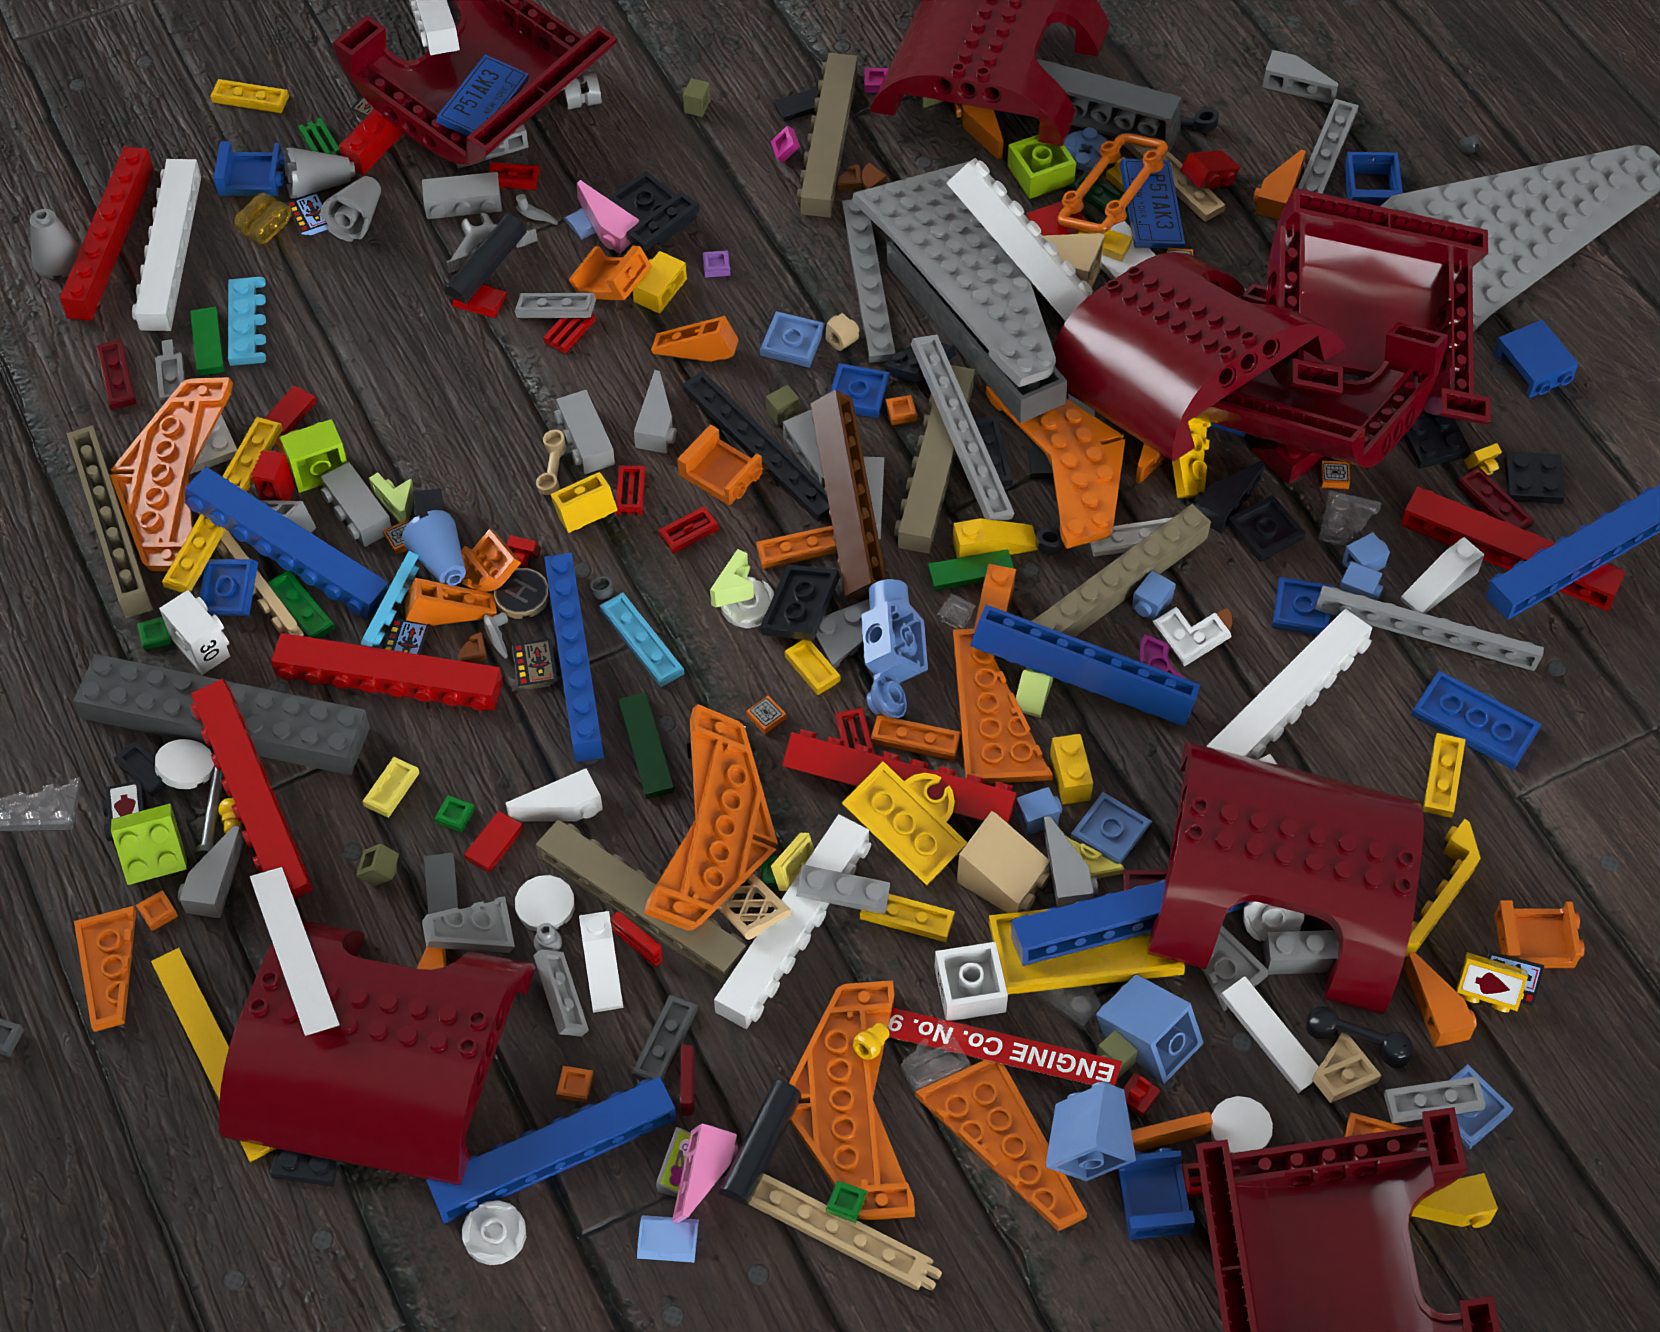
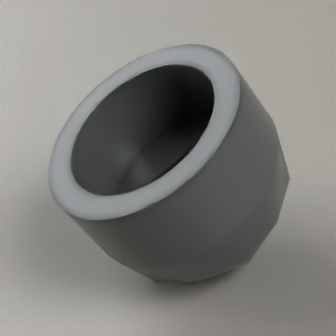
[1459,134,1481,155]
[590,576,614,601]

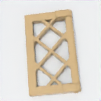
[717,873,791,940]

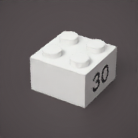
[159,590,230,675]
[934,942,1008,1021]

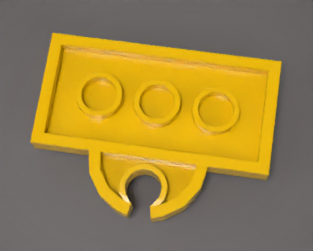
[842,762,967,887]

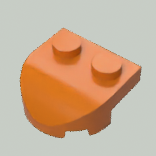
[461,529,521,592]

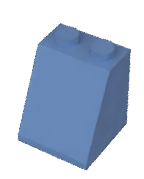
[1096,974,1204,1084]
[1046,1082,1136,1181]

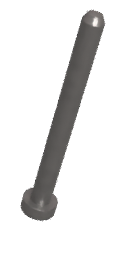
[195,765,224,860]

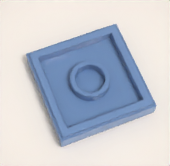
[760,311,825,368]
[1070,792,1152,865]
[1450,1064,1514,1150]

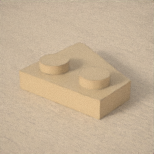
[1312,1033,1382,1103]

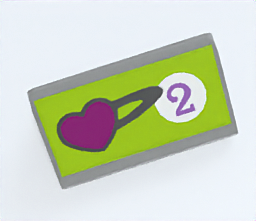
[656,1127,691,1197]

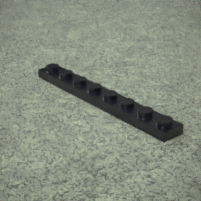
[682,371,830,522]

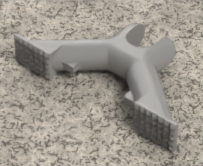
[446,213,538,273]

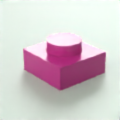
[864,68,889,93]
[770,126,800,163]

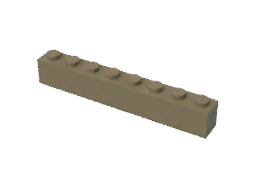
[796,53,858,218]
[894,365,975,554]
[66,425,153,618]
[1032,504,1211,637]
[536,819,746,984]

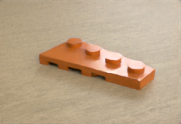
[74,906,136,1032]

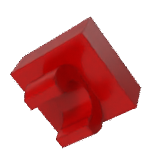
[507,535,541,568]
[1123,1073,1161,1118]

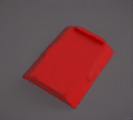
[452,284,508,318]

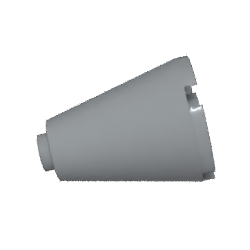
[284,148,355,199]
[320,176,381,241]
[30,209,81,279]

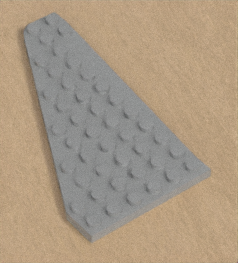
[1380,145,1660,332]
[852,161,1056,387]

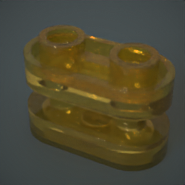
[234,192,292,244]

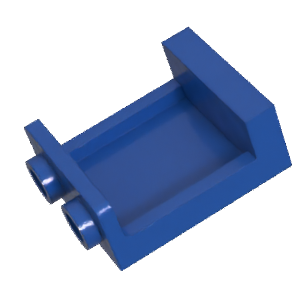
[213,141,284,196]
[1493,319,1579,398]
[1117,1148,1195,1240]

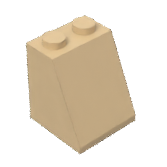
[1030,233,1105,293]
[957,811,1051,913]

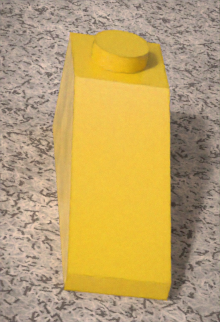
[953,518,1039,558]
[1412,1173,1498,1228]

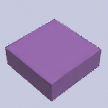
[703,250,730,278]

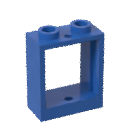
[1344,152,1403,206]

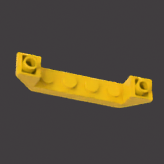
[1405,819,1481,957]

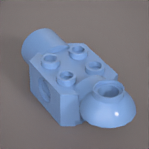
[861,579,928,718]

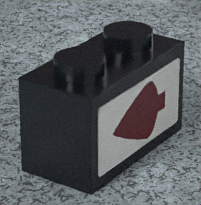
[102,780,148,851]

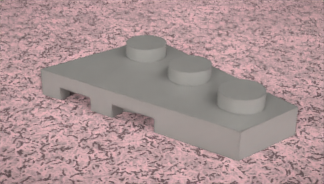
[815,599,870,669]
[1201,926,1269,1012]

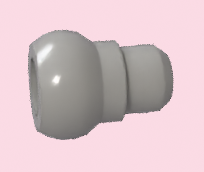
[533,923,562,952]

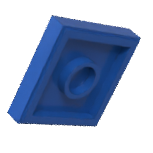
[830,363,890,418]
[200,559,258,616]
[1272,577,1335,635]

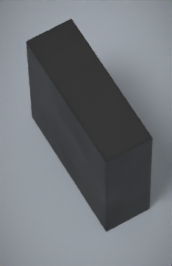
[1029,448,1054,479]

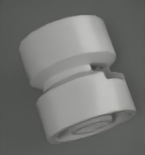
[563,72,602,110]

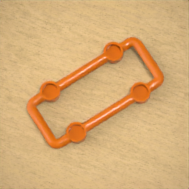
[1058,133,1168,234]

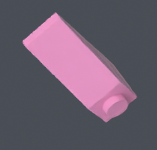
[577,180,640,254]
[672,1123,738,1223]

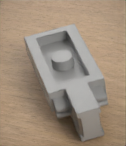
[155,339,186,406]

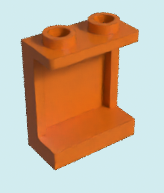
[569,246,652,300]
[677,424,763,506]
[1494,900,1585,968]

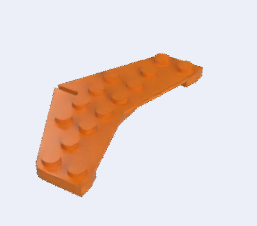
[110,377,233,571]
[986,386,1125,549]
[644,704,778,931]
[789,981,915,1220]

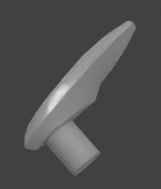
[515,194,558,225]
[484,612,508,659]

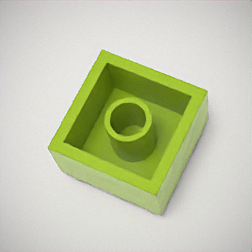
[1008,134,1076,199]
[280,419,347,493]
[111,803,187,885]

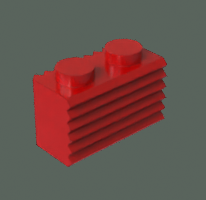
[1180,150,1240,190]
[251,450,295,501]

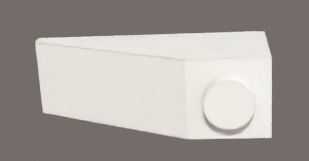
[1400,537,1484,614]
[506,769,603,822]
[579,911,623,1013]

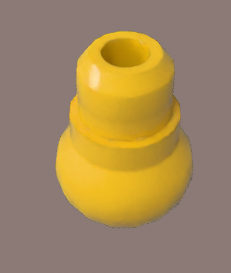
[218,798,243,834]
[853,1023,889,1060]

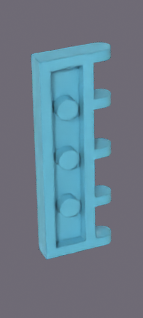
[228,277,266,366]
[360,551,419,648]

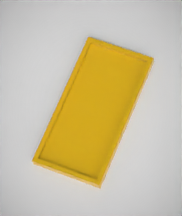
[989,909,1185,995]

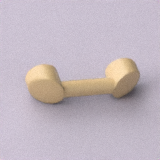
[536,430,567,495]

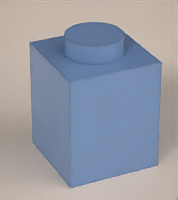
[1342,532,1390,571]
[1339,561,1384,601]
[1132,570,1176,621]
[1015,787,1062,836]

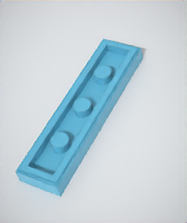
[600,592,684,688]

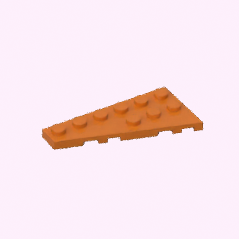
[953,628,1053,784]
[915,1060,1087,1231]

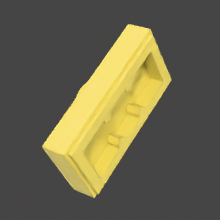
[362,757,420,818]
[771,833,814,891]

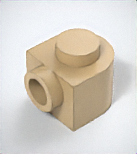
[825,313,859,351]

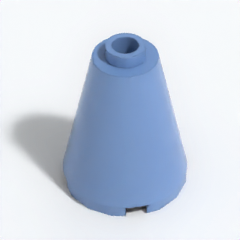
[402,510,466,586]

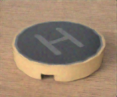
[494,568,549,619]

